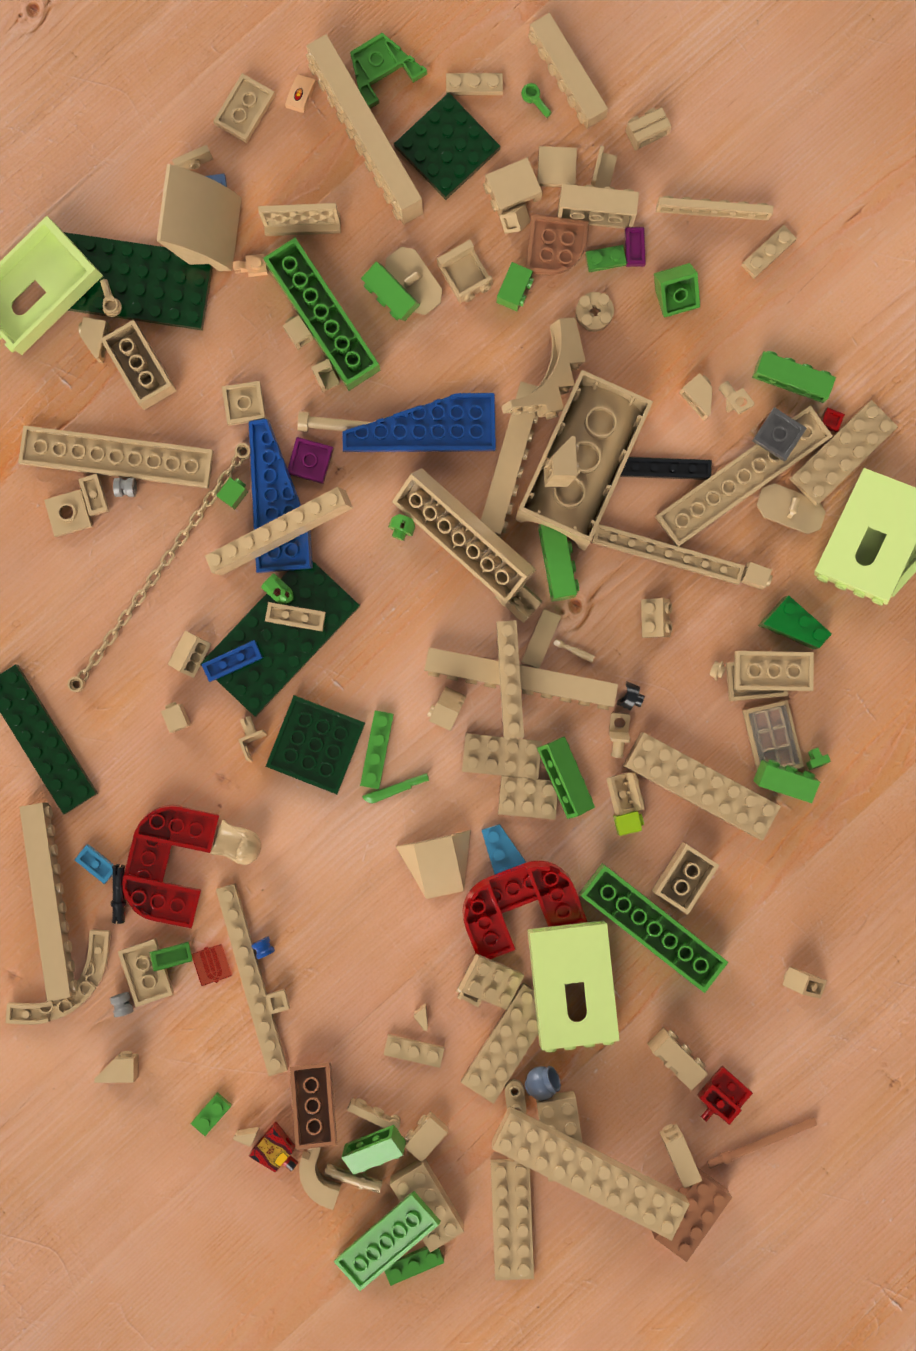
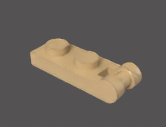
[347,1098,400,1130]

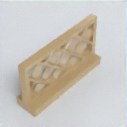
[258,203,341,236]

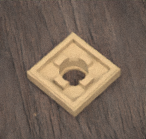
[44,489,93,537]

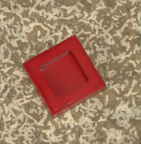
[821,407,845,433]

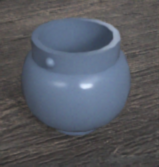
[525,1066,561,1101]

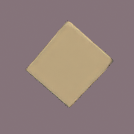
[414,1003,428,1031]
[233,1127,259,1147]

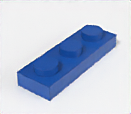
[201,640,263,682]

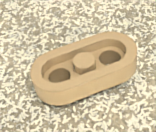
[505,1079,526,1114]

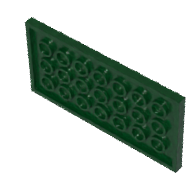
[64,232,213,331]
[200,561,360,717]

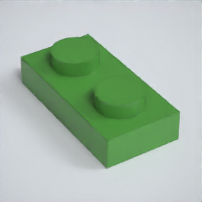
[585,245,626,272]
[191,1092,232,1136]

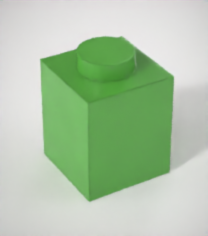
[216,478,248,510]

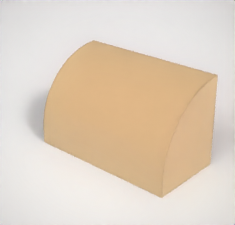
[168,631,211,678]

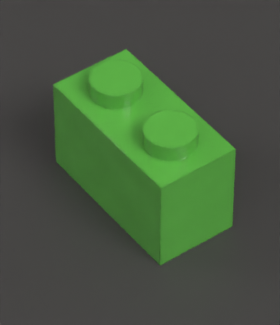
[496,262,534,311]

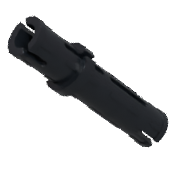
[111,864,126,924]

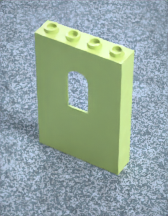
[0,216,103,355]
[814,468,916,605]
[527,920,619,1052]

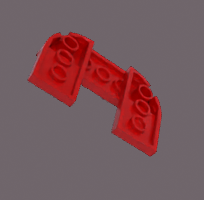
[123,805,219,929]
[462,861,587,959]

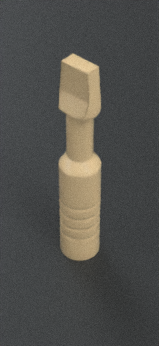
[553,639,595,663]

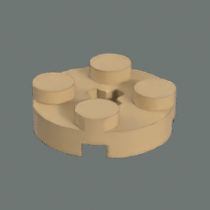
[575,292,614,332]

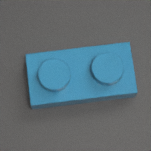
[75,844,114,884]

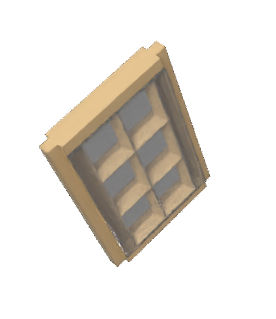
[742,700,804,770]

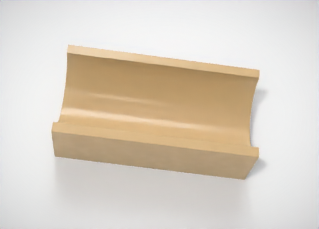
[515,370,653,551]

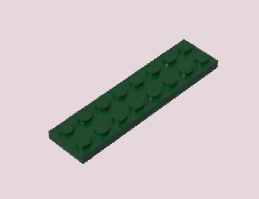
[0,664,98,815]

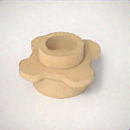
[709,661,726,680]

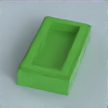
[149,942,193,972]

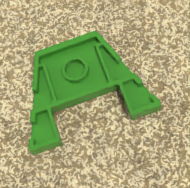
[350,33,427,109]

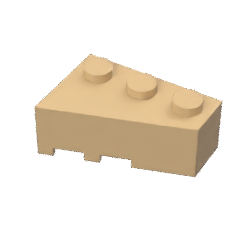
[647,1027,708,1091]

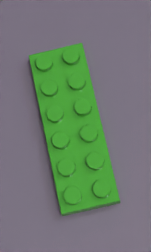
[334,1191,441,1291]

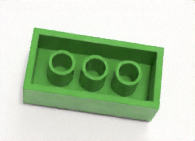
[538,524,579,602]

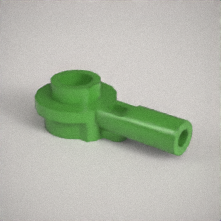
[521,83,552,118]

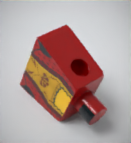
[249,1122,298,1172]

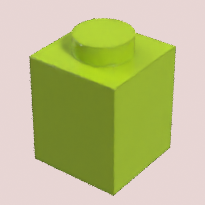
[613,811,644,836]

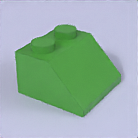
[654,263,700,318]

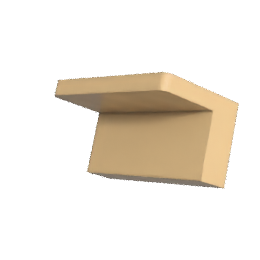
[591,146,617,188]

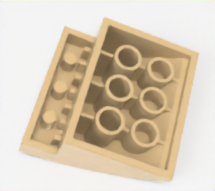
[157,164,242,271]

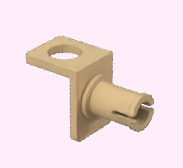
[719,381,754,414]
[609,712,631,758]
[238,716,267,762]

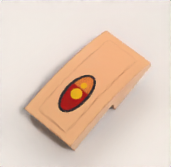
[285,75,316,113]

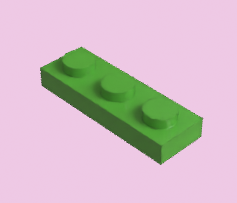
[385,1246,444,1286]

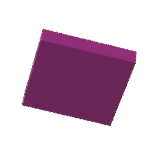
[288,437,334,484]

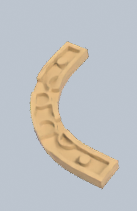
[6,929,111,1024]

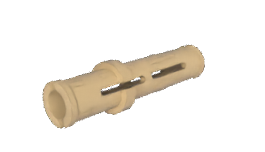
[324,1163,383,1193]

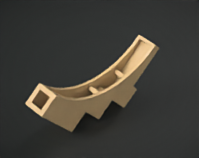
[502,317,586,419]

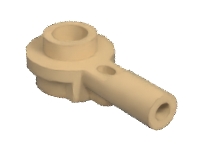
[100,279,122,317]

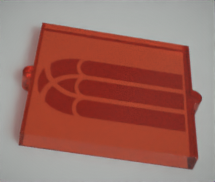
[191,943,232,986]

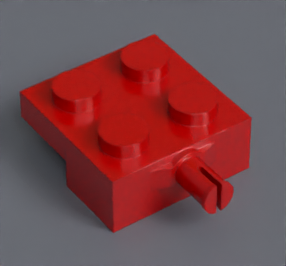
[697,1065,753,1125]

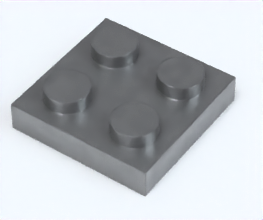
[752,407,807,461]

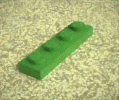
[360,710,394,789]

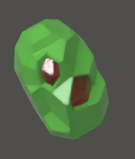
[261,574,293,604]

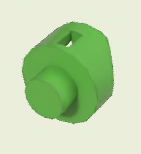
[388,514,415,541]

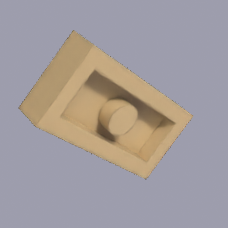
[78,474,109,517]

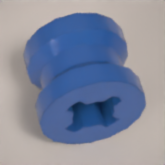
[251,936,275,959]

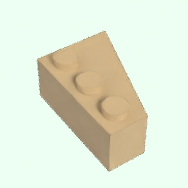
[427,687,466,731]

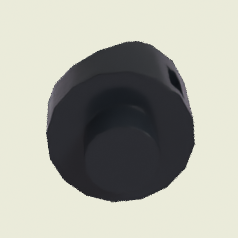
[617,681,645,710]

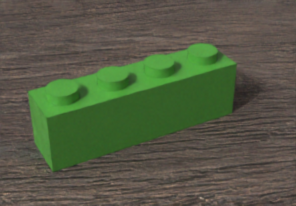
[752,351,836,403]
[537,736,595,819]

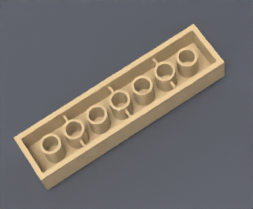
[392,468,536,603]
[623,732,781,841]

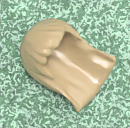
[211,820,261,865]

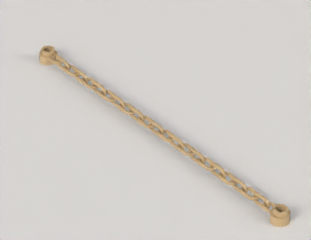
[68,443,250,692]

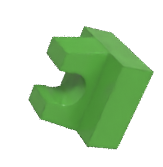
[806,748,831,771]

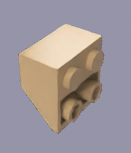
[544,436,580,487]

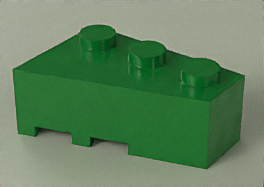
[758,595,832,649]

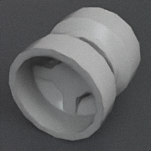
[113,478,137,497]
[110,992,134,1017]

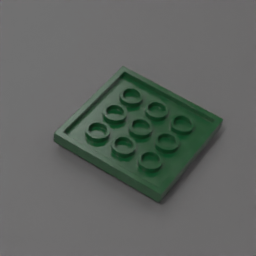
[394,93,501,200]
[265,695,365,795]

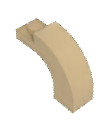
[299,1147,341,1210]

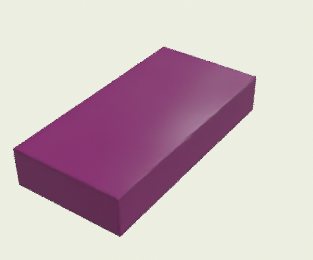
[625,227,646,267]

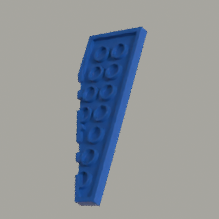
[342,393,496,452]
[249,419,313,573]

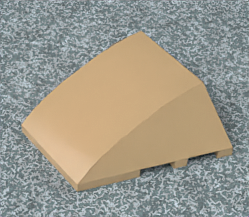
[396,830,471,899]

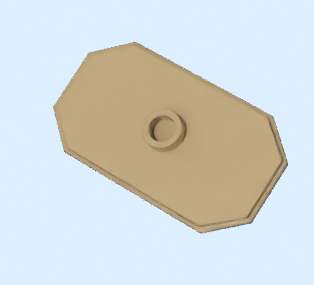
[385,247,442,315]
[757,483,826,534]

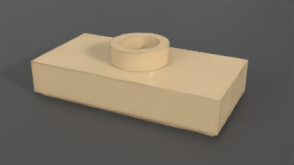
[172,145,213,170]

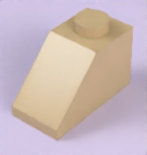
[78,317,111,363]
[679,373,712,421]
[783,967,827,999]
[94,1051,138,1083]

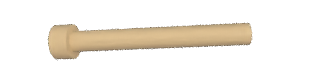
[298,412,371,432]

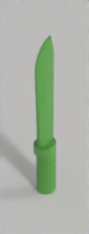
[362,773,429,803]

